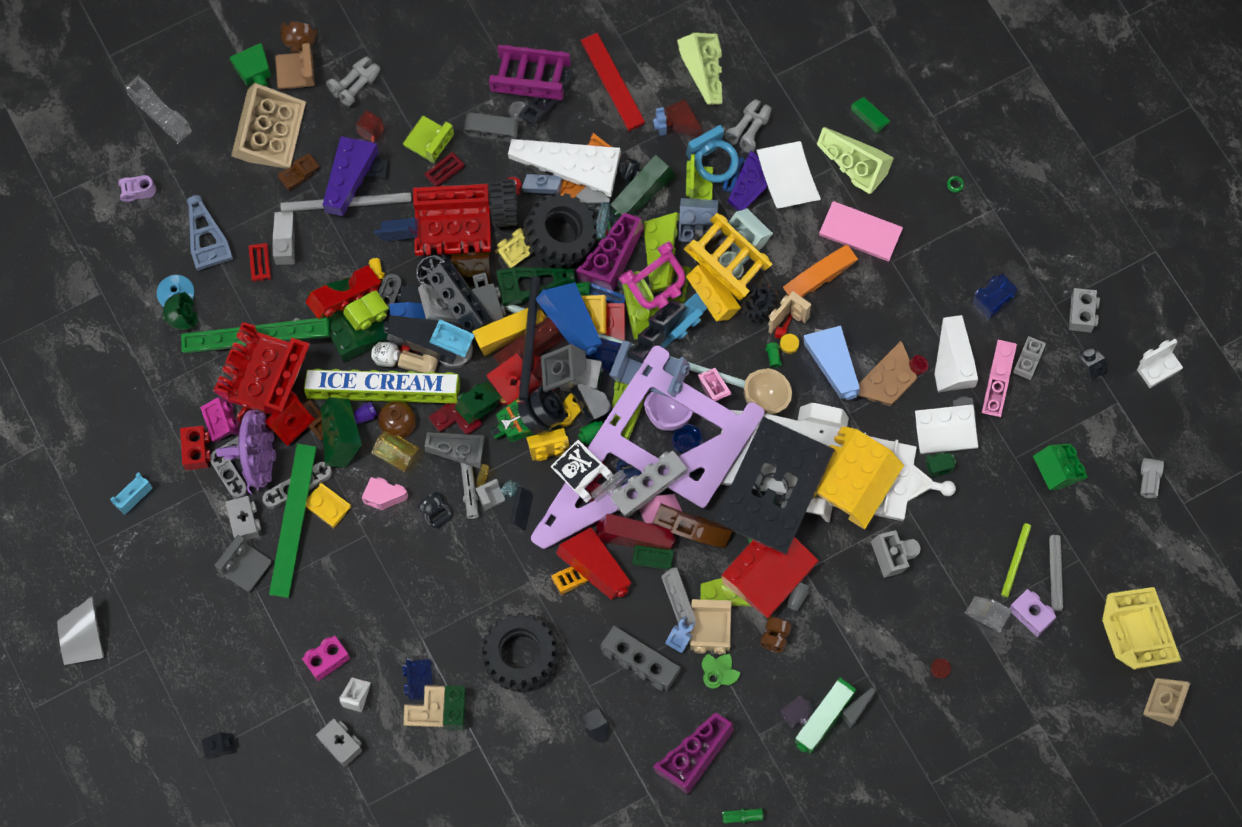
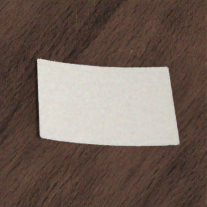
[757,141,821,208]

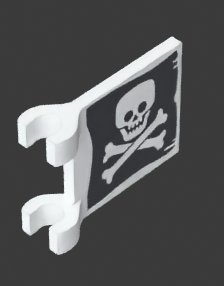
[550,440,614,503]

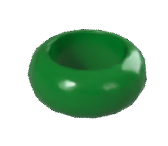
[947,176,964,193]

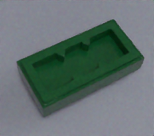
[632,545,674,570]

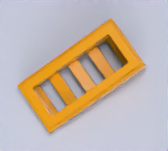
[551,567,588,595]

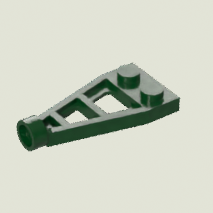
[496,267,575,306]

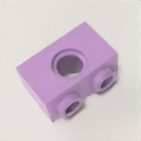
[1009,589,1056,637]

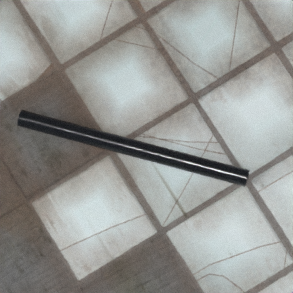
[518,276,541,401]

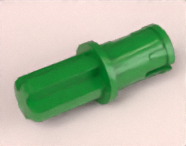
[722,808,763,824]

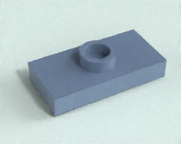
[522,174,563,194]

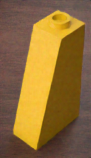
[472,308,546,357]

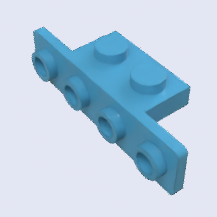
[660,292,707,348]

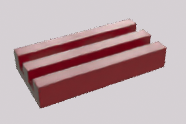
[424,152,465,187]

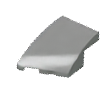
[57,597,104,665]

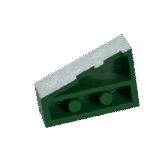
[321,397,362,468]

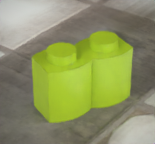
[343,291,389,331]

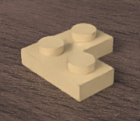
[404,685,445,727]

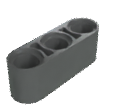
[463,113,519,142]

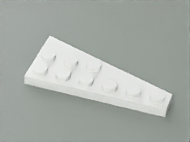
[508,139,621,197]

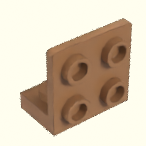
[276,43,315,89]

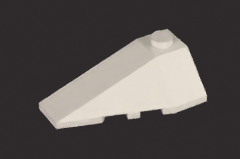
[934,315,978,392]

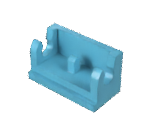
[430,319,474,358]
[110,472,152,515]

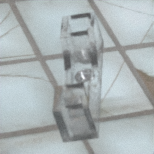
[125,75,192,143]

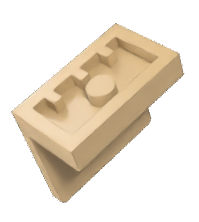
[768,291,811,334]

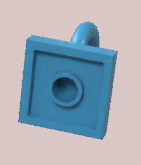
[686,125,739,183]

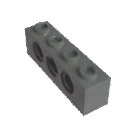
[601,626,680,691]

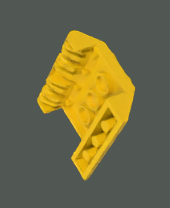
[813,426,904,529]

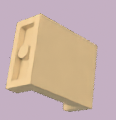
[690,599,731,654]

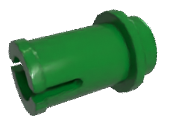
[765,342,782,368]

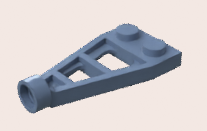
[187,195,233,271]

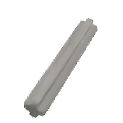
[1049,535,1063,611]

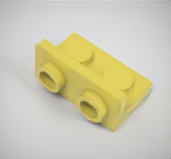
[494,228,530,268]

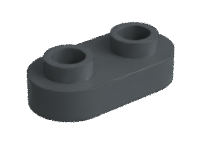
[378,274,402,310]

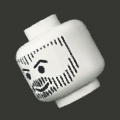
[371,342,401,367]

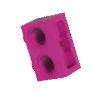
[302,636,350,681]

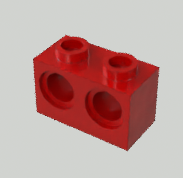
[180,426,211,470]

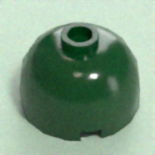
[162,292,198,331]

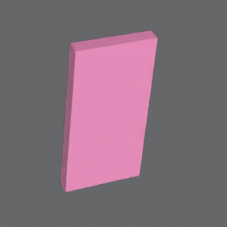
[819,201,903,262]

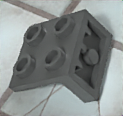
[214,535,272,592]

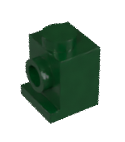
[925,452,956,479]

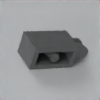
[472,272,506,323]

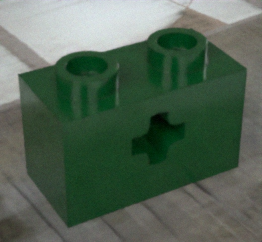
[455,381,502,424]
[442,685,467,730]

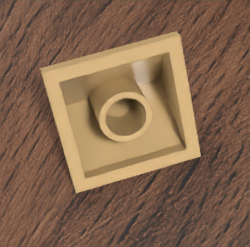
[1143,678,1190,726]

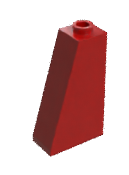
[556,527,631,600]

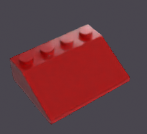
[721,537,819,619]

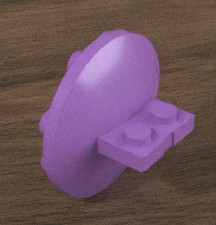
[216,410,276,488]

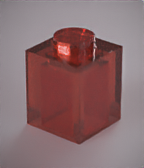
[356,110,384,143]

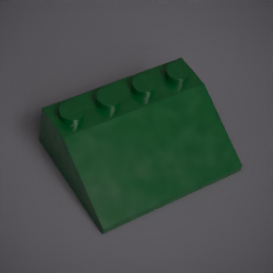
[307,277,388,363]

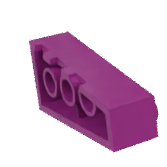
[576,213,644,291]
[653,713,734,794]

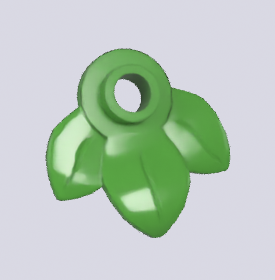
[702,654,740,689]

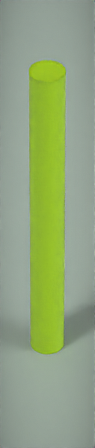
[1001,523,1031,598]

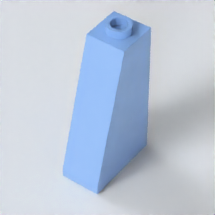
[804,326,860,400]

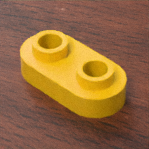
[559,393,581,427]

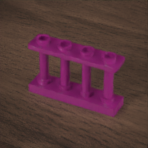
[489,45,571,100]

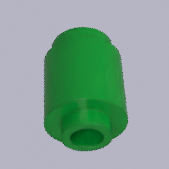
[578,421,603,446]

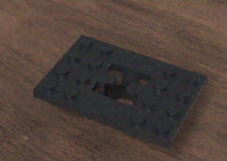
[714,416,835,555]

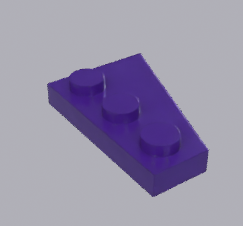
[727,151,768,211]

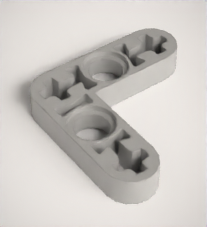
[210,436,248,499]

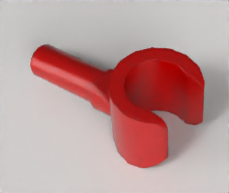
[775,315,793,339]

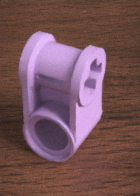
[119,175,156,202]

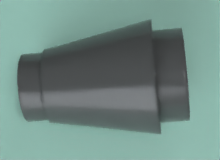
[787,582,809,612]

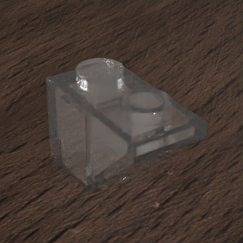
[965,596,1012,633]

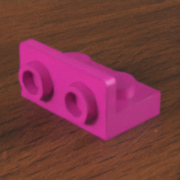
[200,397,240,442]

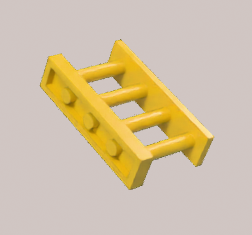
[684,213,772,300]

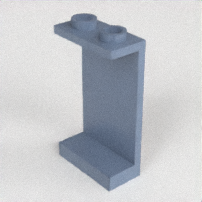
[609,340,690,398]

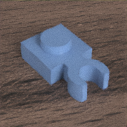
[653,108,667,136]
[665,616,695,653]

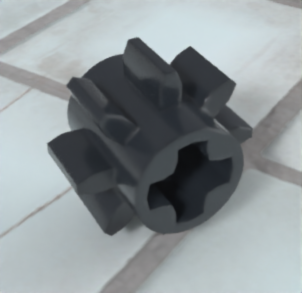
[618,158,642,181]

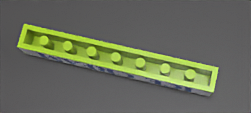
[304,368,460,403]

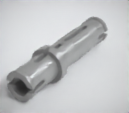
[460,463,479,519]

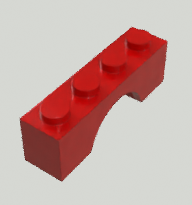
[305,265,381,320]

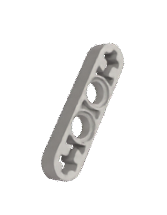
[263,462,332,509]

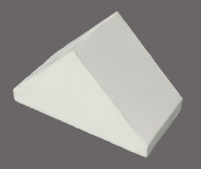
[340,678,370,712]

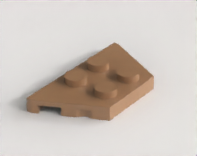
[858,341,917,406]

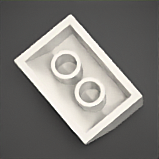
[915,405,978,454]

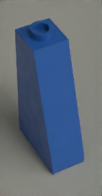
[536,283,602,355]

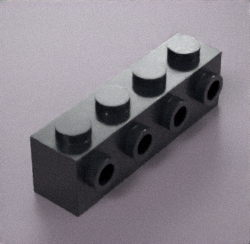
[427,261,493,334]

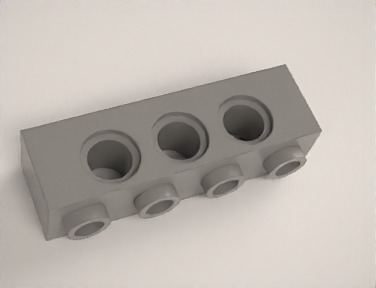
[611,450,688,518]

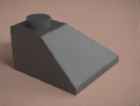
[541,344,587,392]

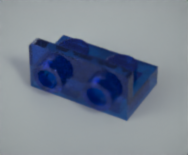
[403,658,433,701]

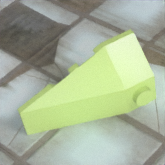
[678,33,722,105]
[817,127,894,194]

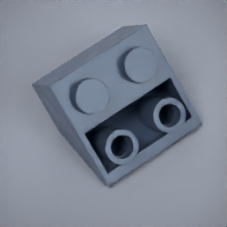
[678,198,718,242]

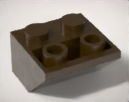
[451,250,491,290]

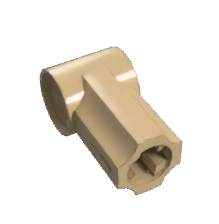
[398,351,439,373]

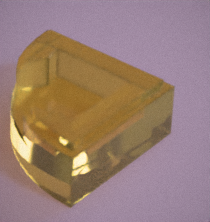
[476,464,489,487]

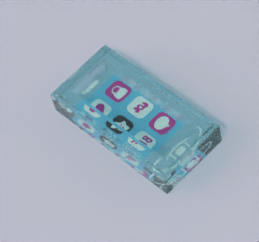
[596,202,610,238]

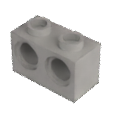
[1069,288,1100,333]

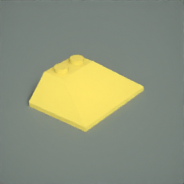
[1102,587,1181,669]

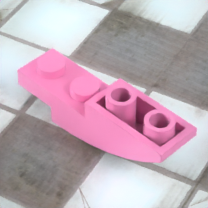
[982,340,1017,417]

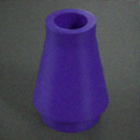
[353,402,378,425]

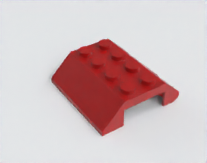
[413,184,491,256]
[213,322,310,414]

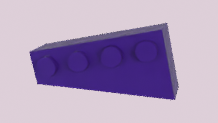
[322,136,379,216]

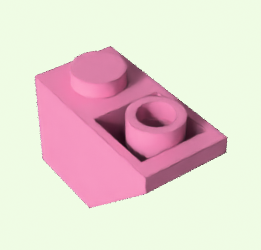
[362,477,408,510]

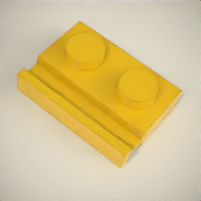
[306,483,351,528]

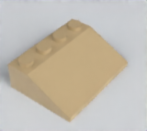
[231,83,306,169]

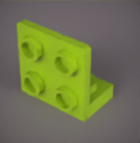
[403,116,454,163]
[686,154,713,200]

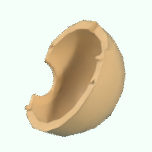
[743,368,792,415]

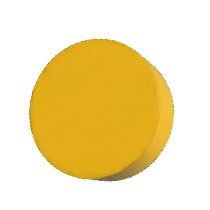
[780,334,799,354]

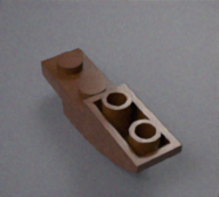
[653,503,732,548]

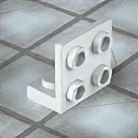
[1137,339,1183,388]

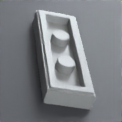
[661,567,696,626]

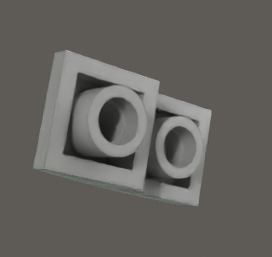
[1013,336,1046,380]

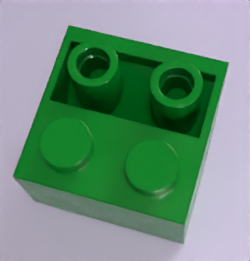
[1033,444,1088,490]

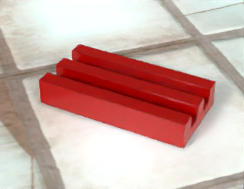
[248,243,271,282]

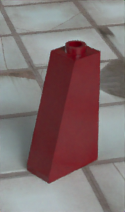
[595,514,675,550]

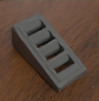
[841,688,875,728]

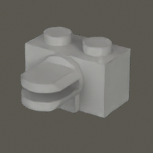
[871,530,920,578]

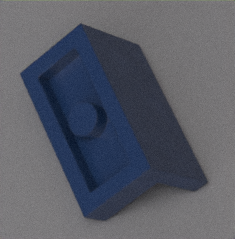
[374,218,418,242]

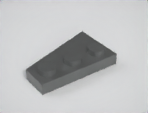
[425,432,484,469]

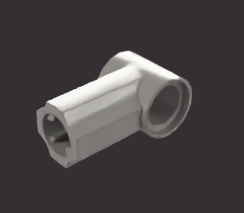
[1140,458,1164,498]

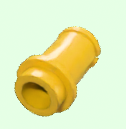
[369,258,385,282]

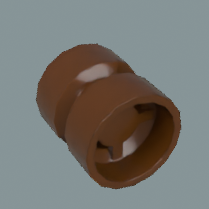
[760,617,792,653]

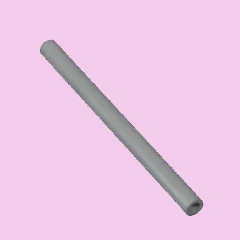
[281,193,412,212]

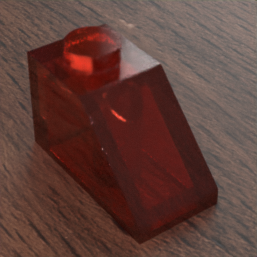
[665,99,702,137]

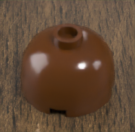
[281,22,318,53]
[378,401,416,440]

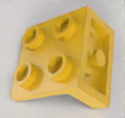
[527,428,569,461]

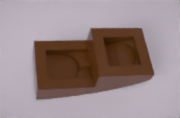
[278,153,320,191]
[303,400,323,441]

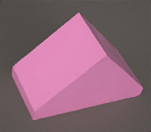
[698,368,731,401]
[639,494,682,524]

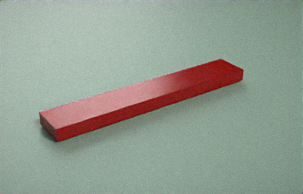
[581,33,645,132]

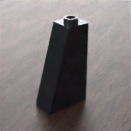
[384,315,458,365]

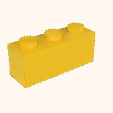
[686,265,741,321]

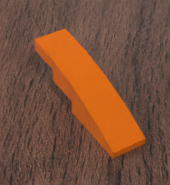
[783,244,859,297]

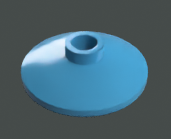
[157,275,194,307]

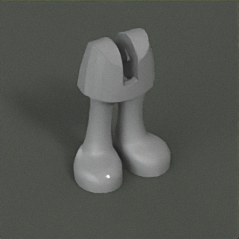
[326,57,381,106]
[724,99,772,153]

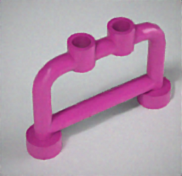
[619,241,686,309]

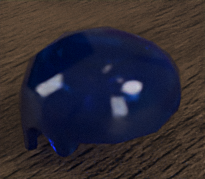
[671,424,702,454]

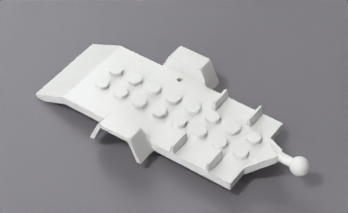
[720,403,956,522]

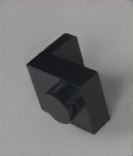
[1076,346,1107,380]
[202,732,236,759]

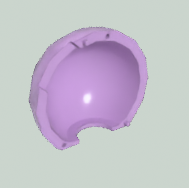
[644,392,693,431]

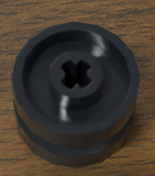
[518,386,566,435]

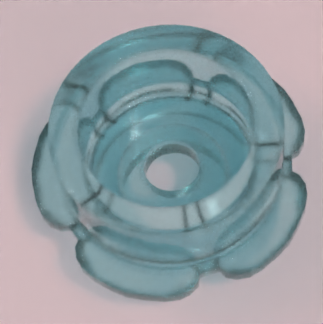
[500,479,518,497]

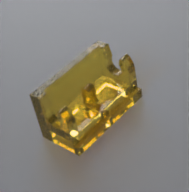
[371,431,419,472]

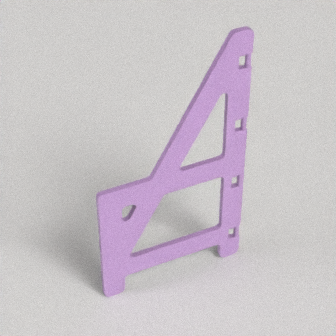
[531,346,764,549]

